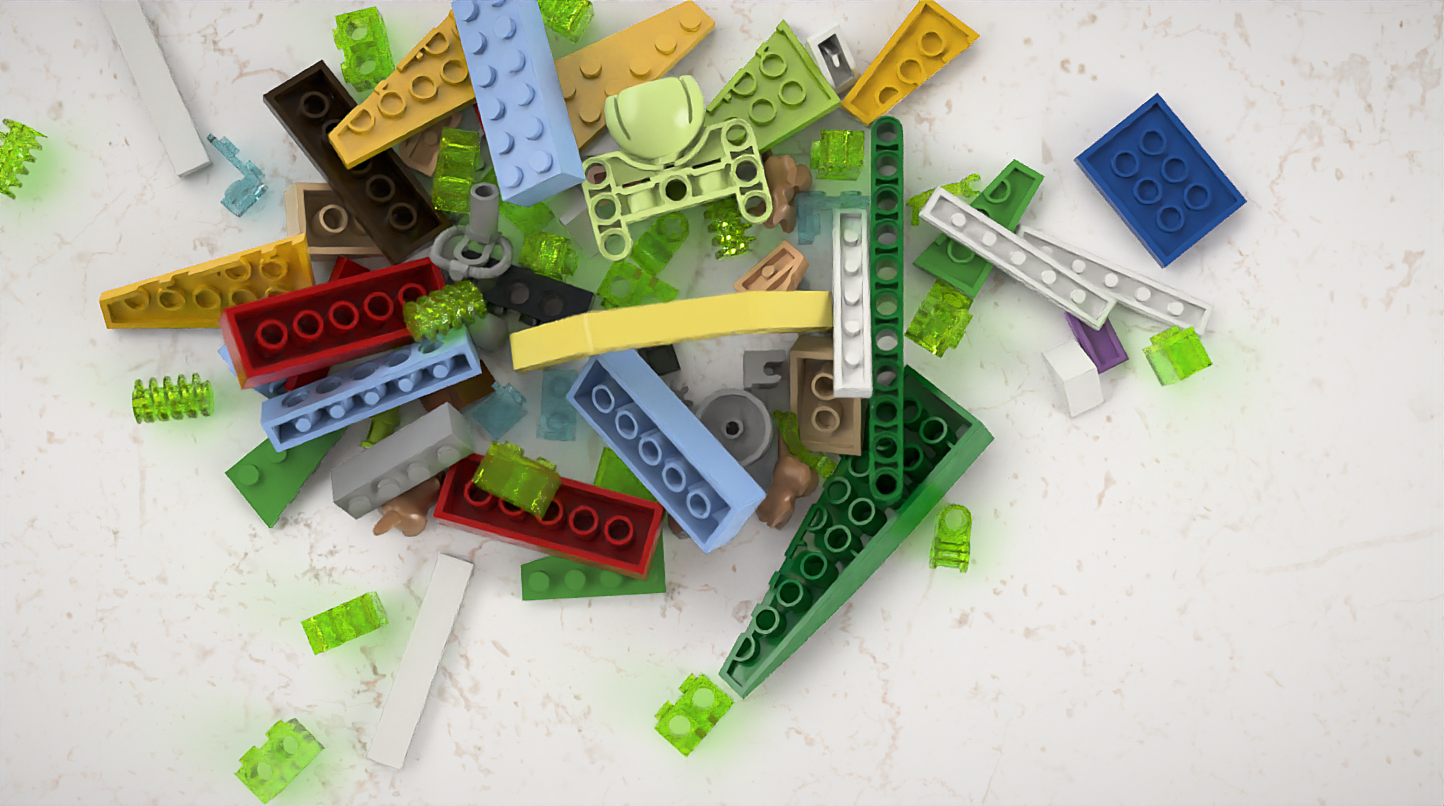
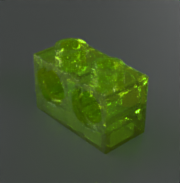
[537,0,594,44]
[332,6,395,93]
[431,127,481,214]
[809,129,865,181]
[518,227,579,283]
[596,260,680,310]
[903,278,974,358]
[301,591,390,655]
[654,671,735,758]
[234,718,325,805]

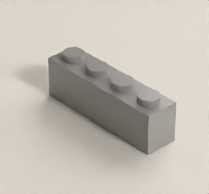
[330,402,474,520]

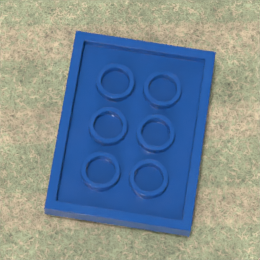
[1073,93,1247,269]

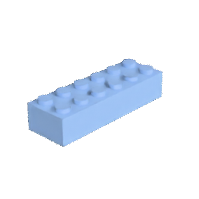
[451,0,586,208]
[566,349,767,554]

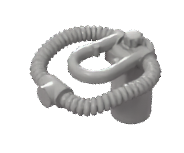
[429,182,515,281]

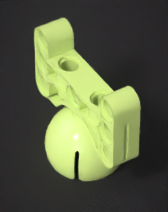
[581,75,772,262]

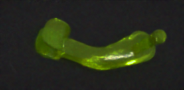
[905,173,981,226]
[773,410,837,479]

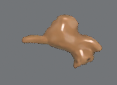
[748,149,812,233]
[755,425,819,530]
[373,470,445,537]

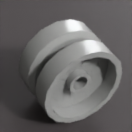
[695,388,775,467]

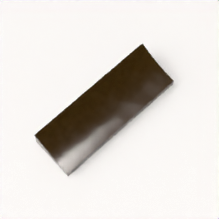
[263,60,453,266]

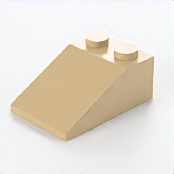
[284,182,385,261]
[790,335,867,456]

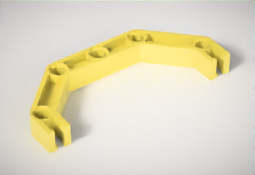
[509,291,833,375]

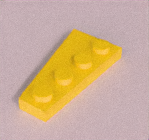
[840,0,981,128]

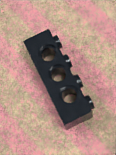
[445,249,596,327]

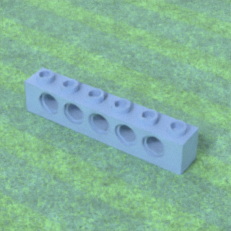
[261,323,482,453]

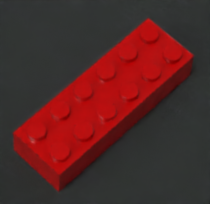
[218,257,459,390]
[433,453,666,581]

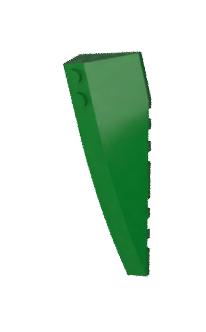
[718,364,995,699]

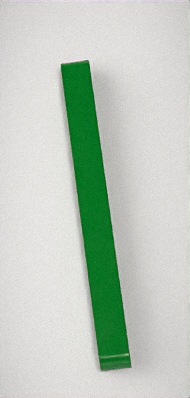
[869,116,904,505]

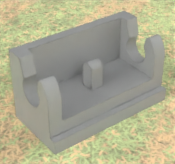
[743,350,785,393]

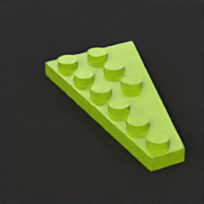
[642,19,841,201]

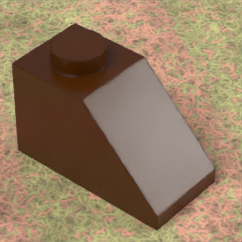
[418,359,501,414]

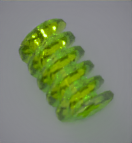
[0,118,48,200]
[700,196,757,261]
[403,279,487,344]
[132,372,214,425]

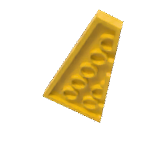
[554,0,715,154]
[328,9,477,170]
[99,233,316,329]

